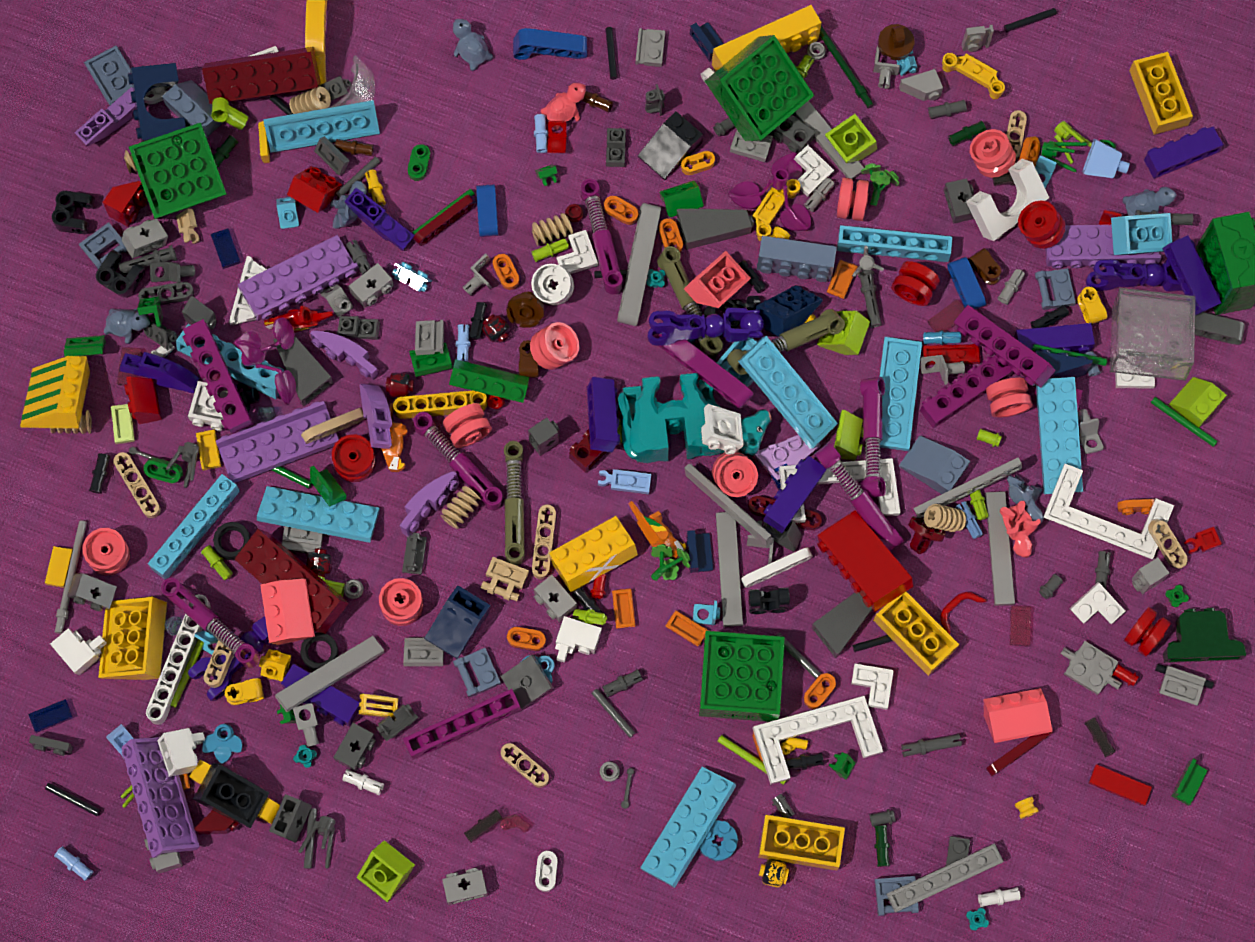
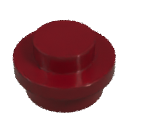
[565,204,584,222]

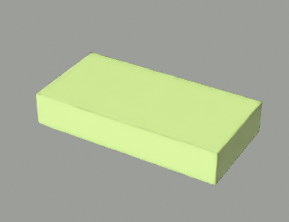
[111,404,135,444]

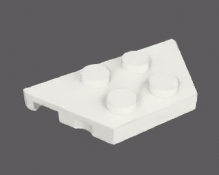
[229,256,267,325]

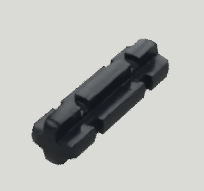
[738,260,766,293]

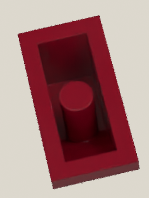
[194,810,240,835]

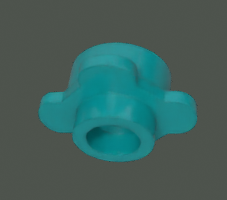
[646,269,665,288]
[293,745,317,768]
[966,908,989,931]

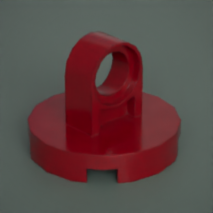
[908,516,946,554]

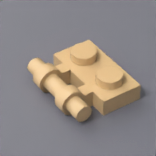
[481,557,529,602]

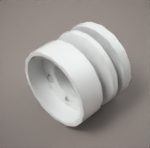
[531,264,574,305]

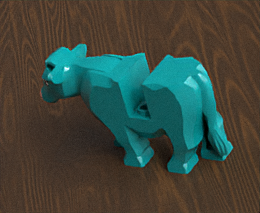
[618,373,772,463]

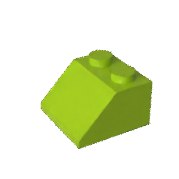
[825,114,877,164]
[1169,377,1227,427]
[834,410,863,461]
[356,840,415,902]

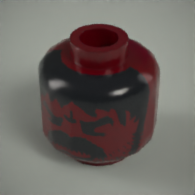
[482,314,510,343]
[386,373,414,397]
[306,548,332,577]

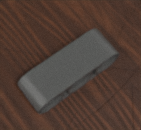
[1188,312,1245,345]

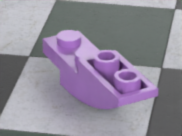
[74,87,145,146]
[310,330,378,380]
[360,384,392,449]
[399,471,459,537]

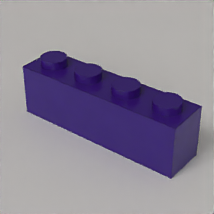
[1144,126,1223,179]
[1162,235,1221,316]
[1014,323,1095,354]
[587,377,620,452]
[763,455,827,533]
[281,664,361,727]

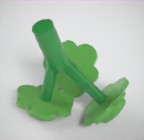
[861,163,900,206]
[651,544,690,581]

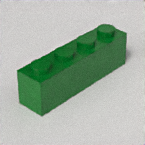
[449,359,529,403]

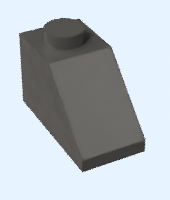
[182,296,217,330]

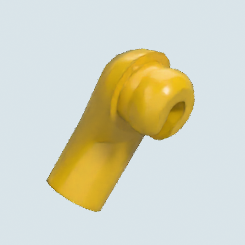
[780,737,808,755]

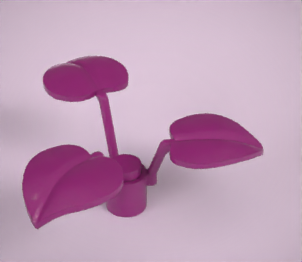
[728,152,811,231]
[234,317,296,405]

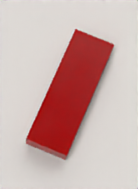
[922,344,980,366]
[1088,764,1152,806]

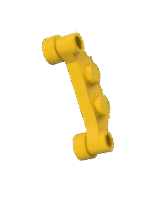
[942,53,1005,100]
[752,179,800,241]

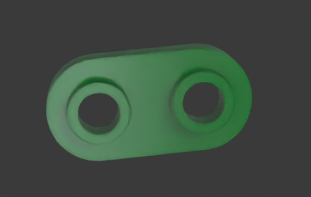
[407,144,430,181]
[144,458,183,483]

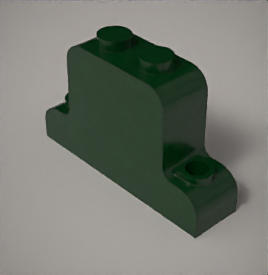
[1163,608,1246,663]

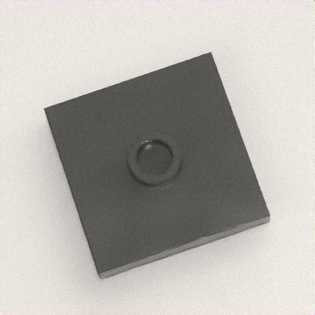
[500,655,554,709]

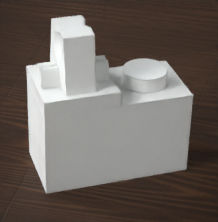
[555,616,601,663]
[50,628,107,676]
[157,728,205,777]

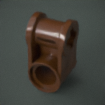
[968,248,1001,285]
[519,340,538,378]

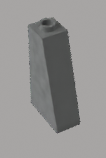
[676,209,754,250]
[273,336,333,406]
[812,593,873,658]

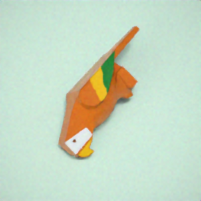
[381,403,408,472]
[628,501,686,558]

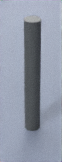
[335,157,380,199]
[776,632,821,679]
[591,689,635,738]
[304,808,317,869]

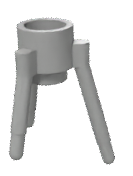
[853,246,884,277]

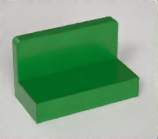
[659,180,703,217]
[137,296,163,327]
[310,466,346,507]
[1171,758,1208,806]

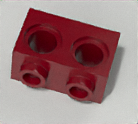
[569,429,607,473]

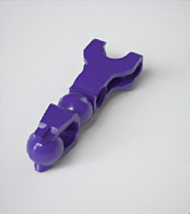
[1086,259,1183,292]
[647,308,764,346]
[188,616,270,701]

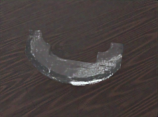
[329,55,375,108]

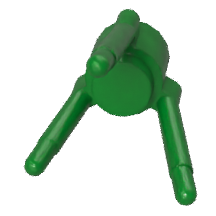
[1041,141,1087,172]

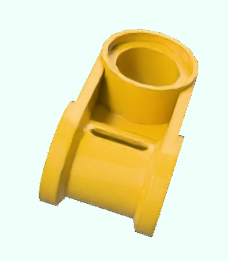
[1077,287,1107,324]
[225,678,264,705]

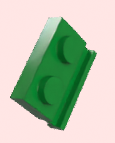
[64,335,106,357]
[409,343,452,377]

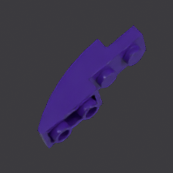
[344,188,414,251]
[120,352,199,393]

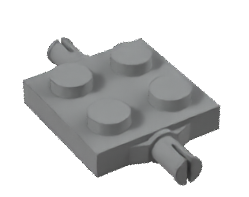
[1060,641,1122,695]

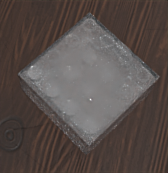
[1110,288,1196,381]

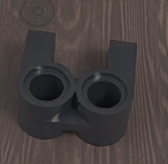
[52,191,95,234]
[96,250,146,298]
[748,588,790,614]

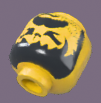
[759,859,789,888]

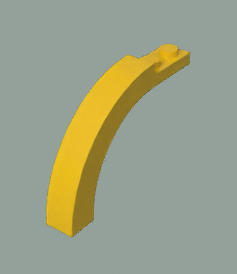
[305,0,328,85]

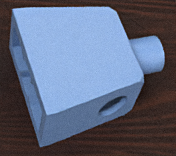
[1082,139,1130,178]

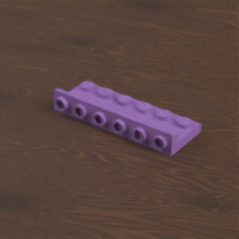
[1045,225,1161,269]
[238,235,358,321]
[216,401,339,483]
[122,737,200,858]

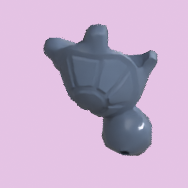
[453,19,493,71]
[330,181,367,229]
[1123,187,1176,216]
[104,308,150,344]
[1007,475,1044,522]

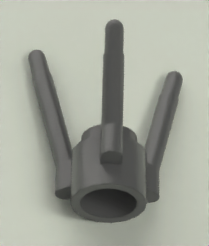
[166,442,199,488]
[298,816,336,869]

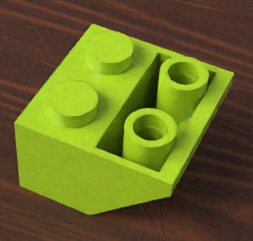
[817,311,870,355]

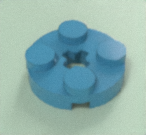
[699,820,738,861]

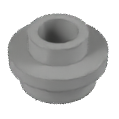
[807,42,826,60]
[344,580,364,599]
[600,762,620,782]

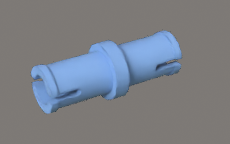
[534,114,548,153]
[456,324,471,362]
[54,846,94,881]

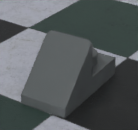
[763,520,802,552]

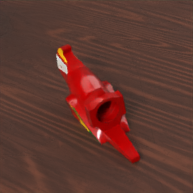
[264,306,333,333]

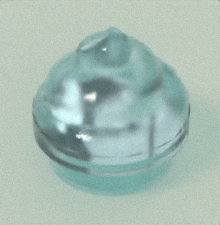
[256,406,276,422]
[165,616,183,636]

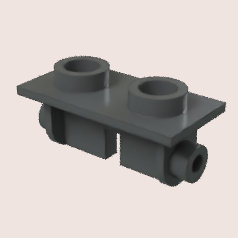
[313,76,351,100]
[645,84,665,116]
[144,320,177,349]
[402,533,427,575]
[376,704,418,741]

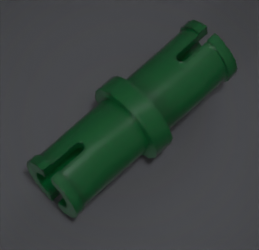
[948,120,986,146]
[213,135,239,168]
[874,825,890,867]

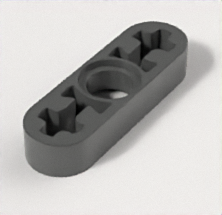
[138,282,194,305]

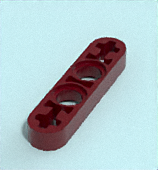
[413,195,476,246]
[748,496,822,531]
[986,732,1053,776]

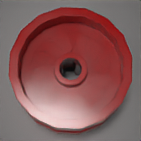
[1018,200,1065,249]
[891,261,940,306]
[332,434,376,482]
[1123,606,1171,657]

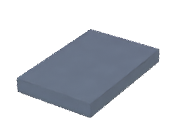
[84,45,133,106]

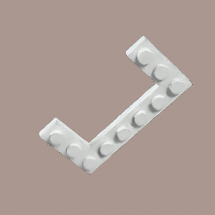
[779,459,900,523]
[1043,463,1174,559]
[752,696,883,785]

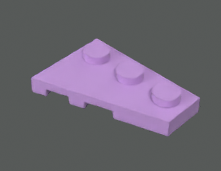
[753,435,821,482]

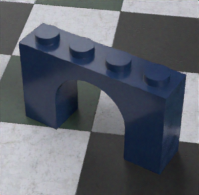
[128,63,186,142]

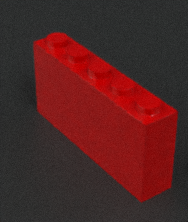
[817,510,913,612]

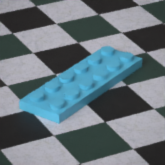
[263,100,380,153]
[738,336,838,449]
[879,337,922,451]
[1036,377,1083,494]
[257,486,379,543]
[640,767,736,888]

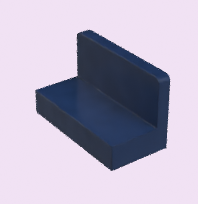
[690,22,723,62]
[686,530,713,573]

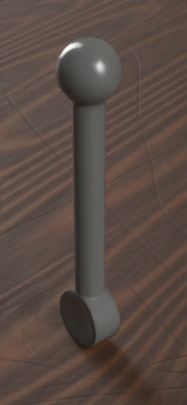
[129,447,166,460]
[621,768,634,809]

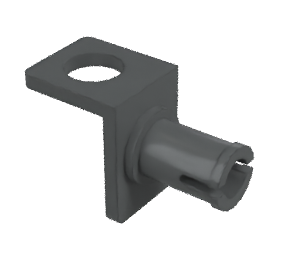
[150,262,195,283]

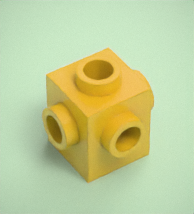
[259,649,291,681]

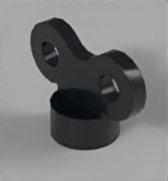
[731,296,760,310]
[236,383,260,413]

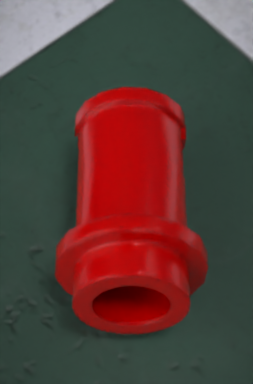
[590,574,607,599]
[1113,665,1139,687]

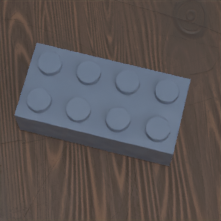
[757,236,837,282]

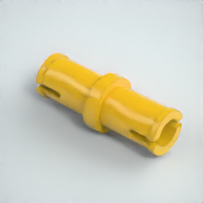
[365,170,386,207]

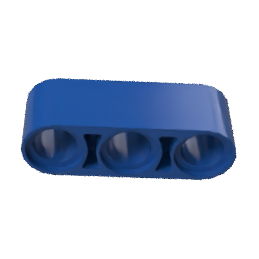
[476,184,498,237]
[947,257,986,309]

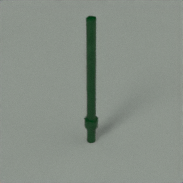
[819,25,874,108]

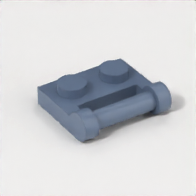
[79,222,128,269]
[1035,268,1076,310]
[453,648,501,697]
[874,876,919,916]

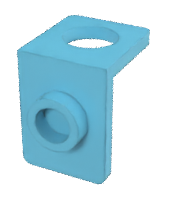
[1035,156,1057,188]
[276,197,299,229]
[693,600,720,625]
[194,631,218,655]

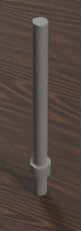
[54,521,87,634]

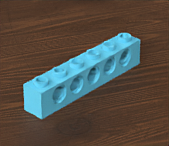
[837,225,952,262]
[176,324,284,399]
[148,474,240,580]

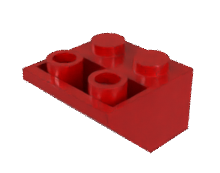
[287,166,342,213]
[102,181,148,227]
[124,376,162,425]

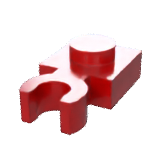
[1184,527,1222,554]

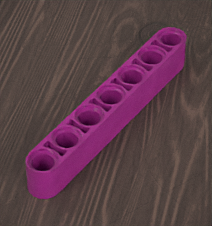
[653,334,754,408]

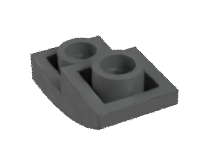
[606,128,626,167]
[337,316,380,340]

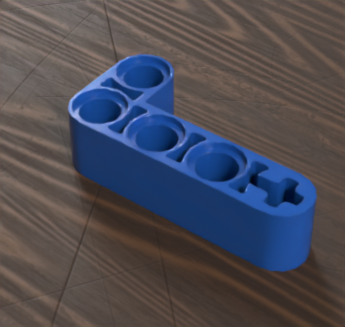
[513,28,587,60]

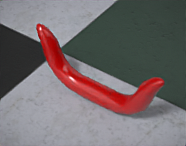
[940,592,987,635]

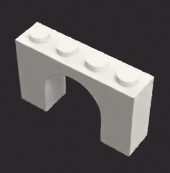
[966,159,1049,241]

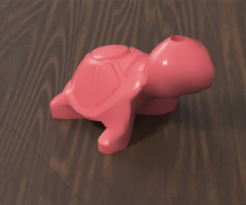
[540,83,586,130]
[1000,501,1041,558]

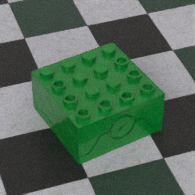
[705,35,814,141]
[129,122,227,219]
[1196,212,1255,315]
[699,631,785,722]

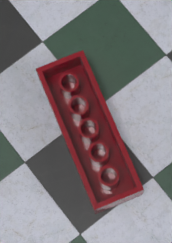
[202,47,321,104]
[234,529,349,634]

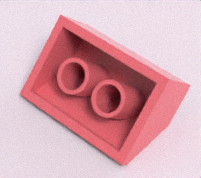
[684,251,751,308]
[260,579,315,645]
[983,688,1052,743]

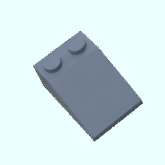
[899,436,970,494]

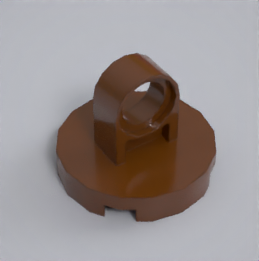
[877,24,915,60]
[506,291,544,328]

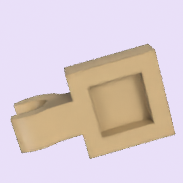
[176,208,199,244]

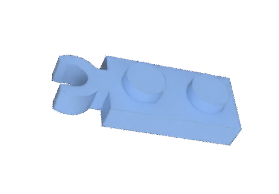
[598,469,651,494]

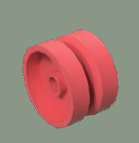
[970,129,1016,178]
[836,178,869,221]
[530,322,579,370]
[986,378,1033,418]
[443,403,492,448]
[712,451,758,497]
[83,528,130,576]
[379,578,423,626]

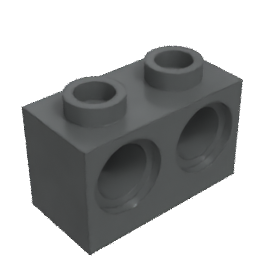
[771,115,815,154]

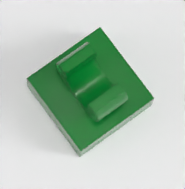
[535,164,558,186]
[277,704,303,724]
[829,752,855,780]

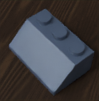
[162,80,224,138]

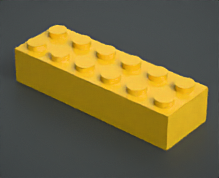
[712,5,822,72]

